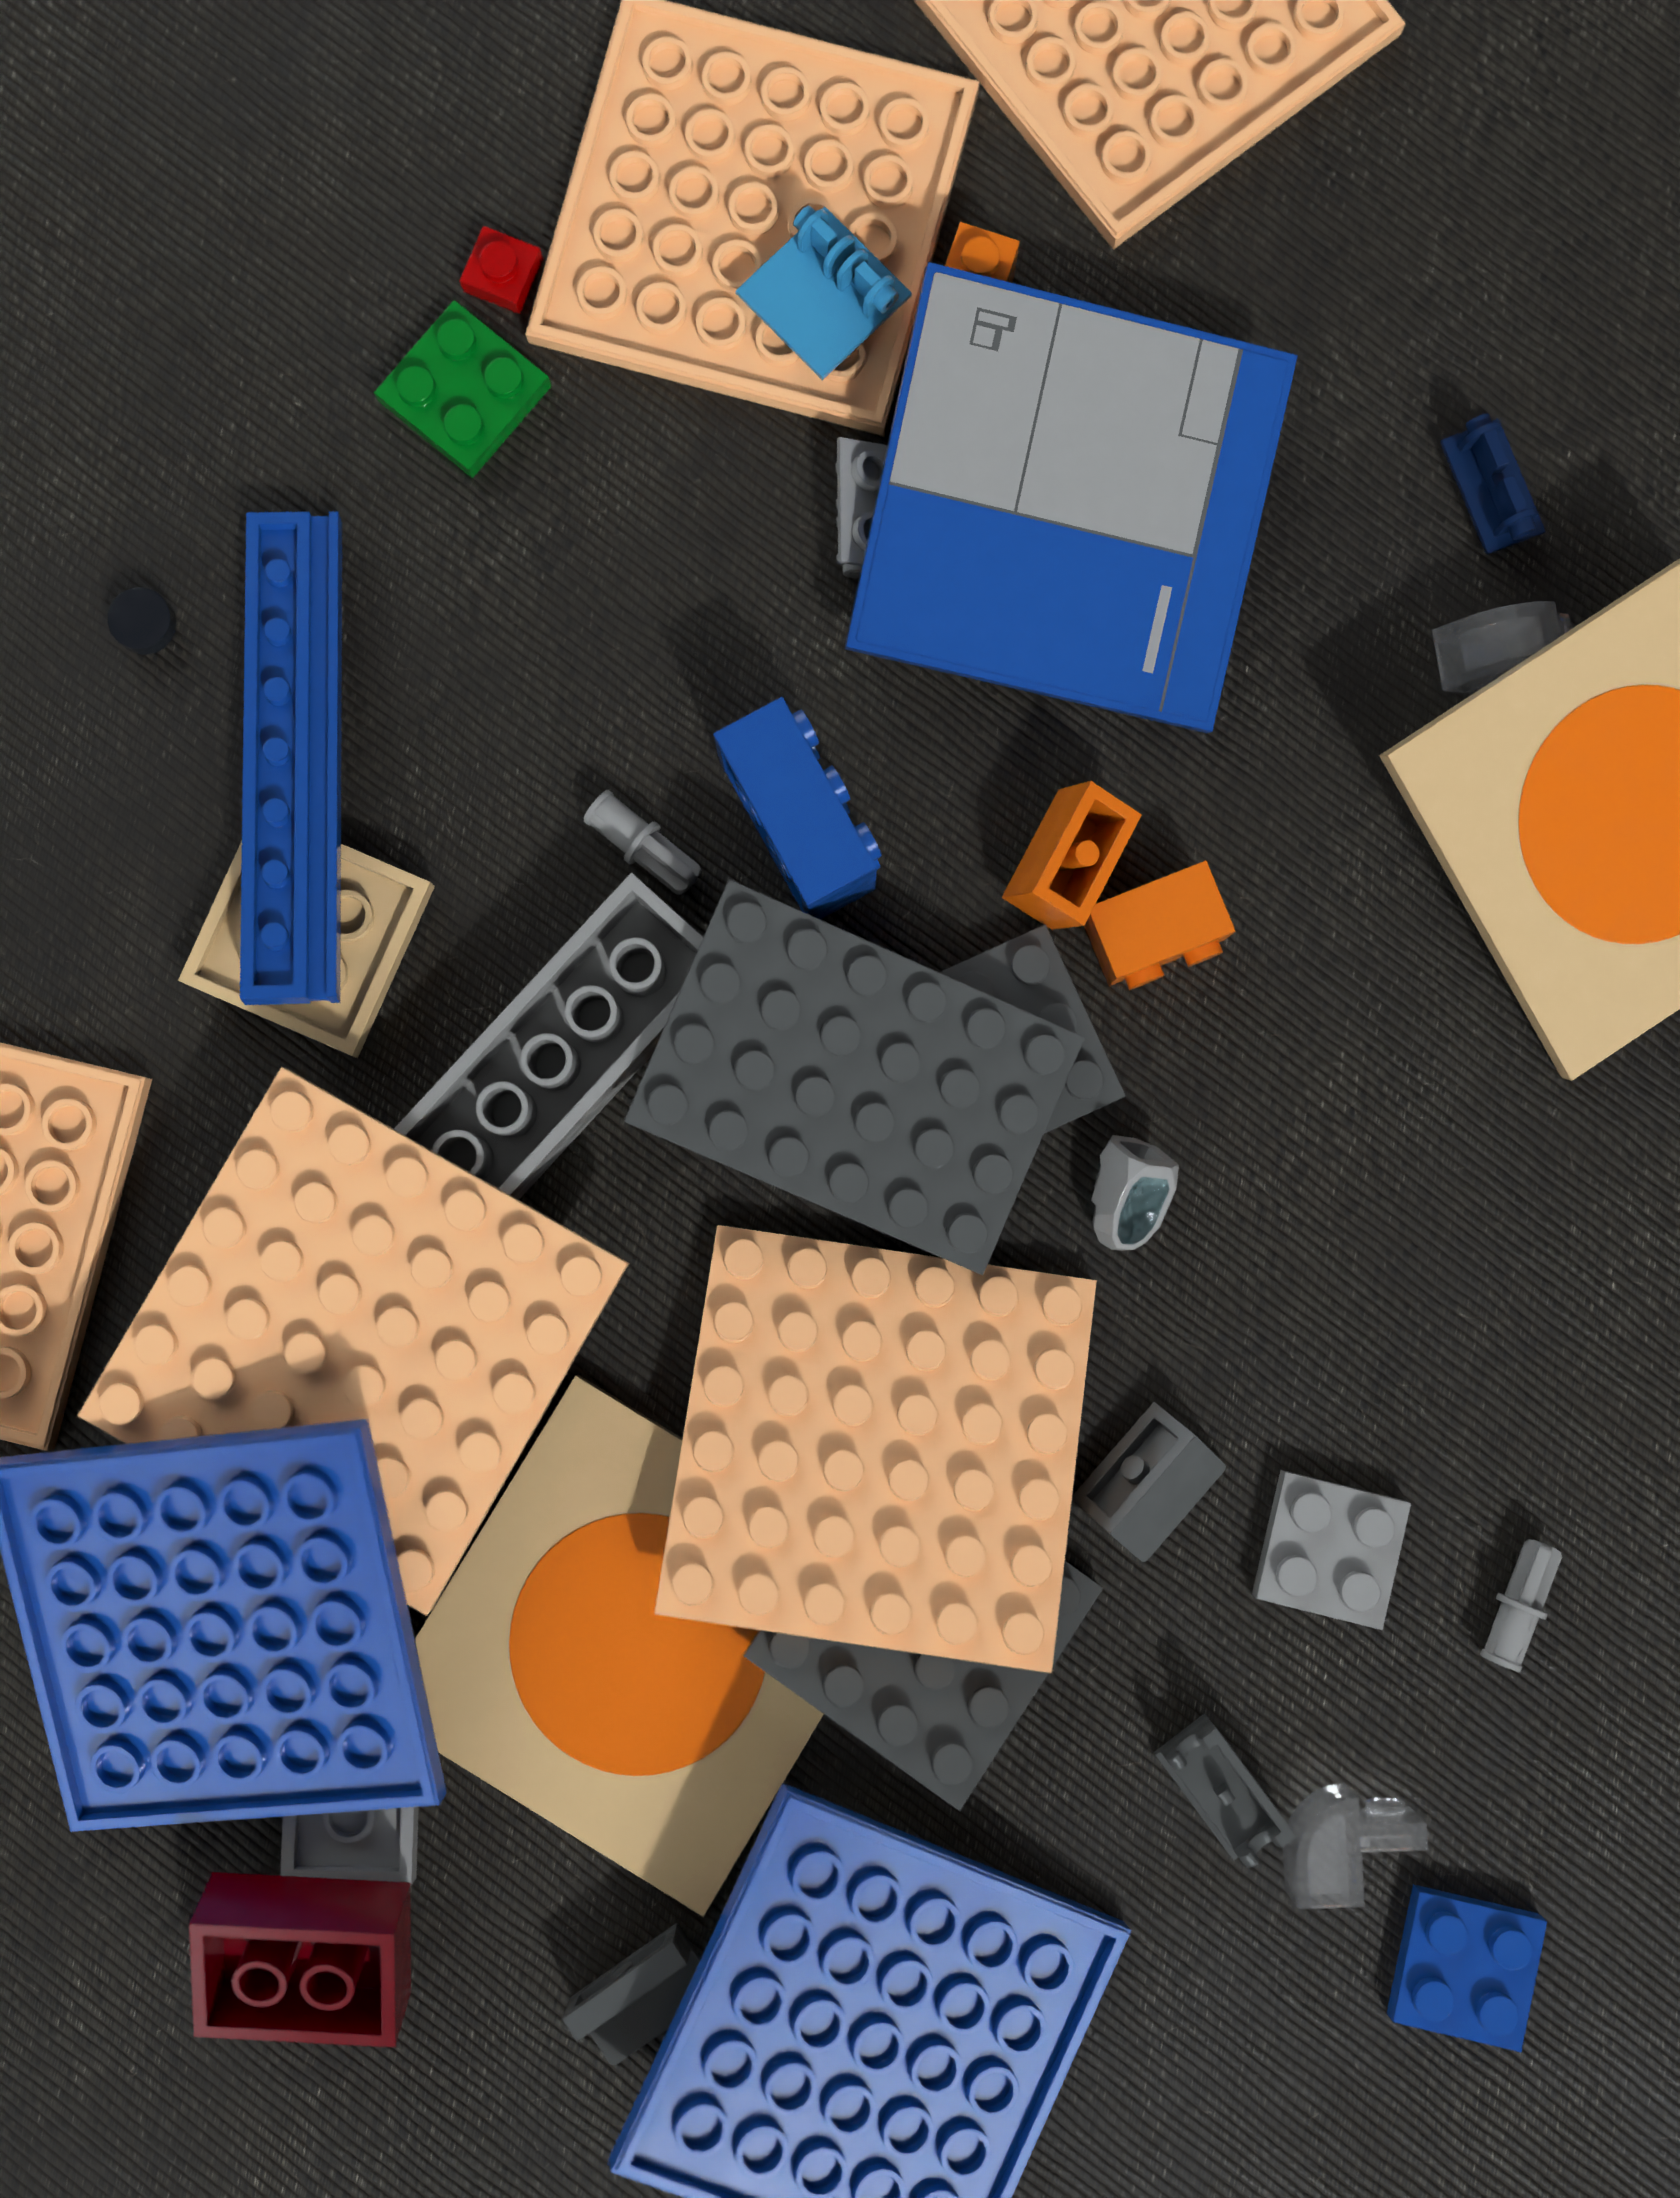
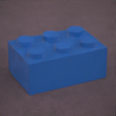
[713,697,882,920]

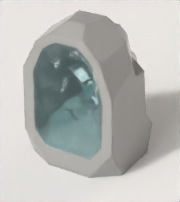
[1091,1135,1179,1251]

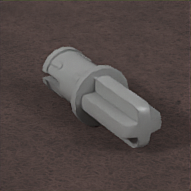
[584,790,701,895]
[1480,1539,1562,1673]

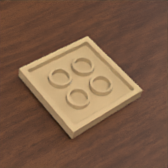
[178,841,435,1058]

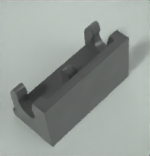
[1154,1713,1297,1868]

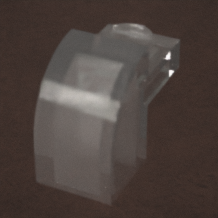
[1432,601,1574,693]
[1283,1783,1428,1909]

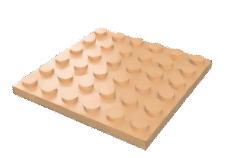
[78,1067,629,1616]
[654,1225,1097,1673]

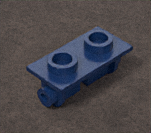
[1440,413,1546,555]

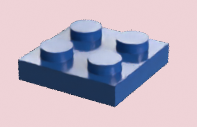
[1386,1884,1548,2052]

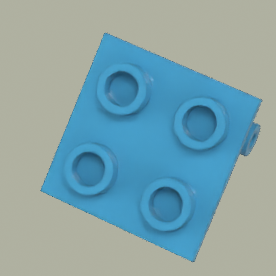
[735,205,912,380]

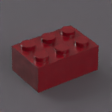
[189,1872,411,2047]

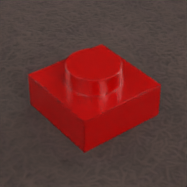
[459,226,543,314]

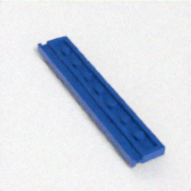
[240,511,342,1005]

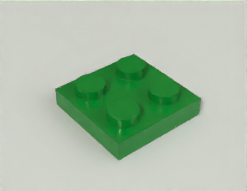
[374,300,552,479]

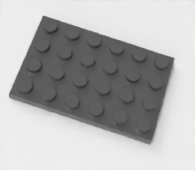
[624,879,1085,1275]

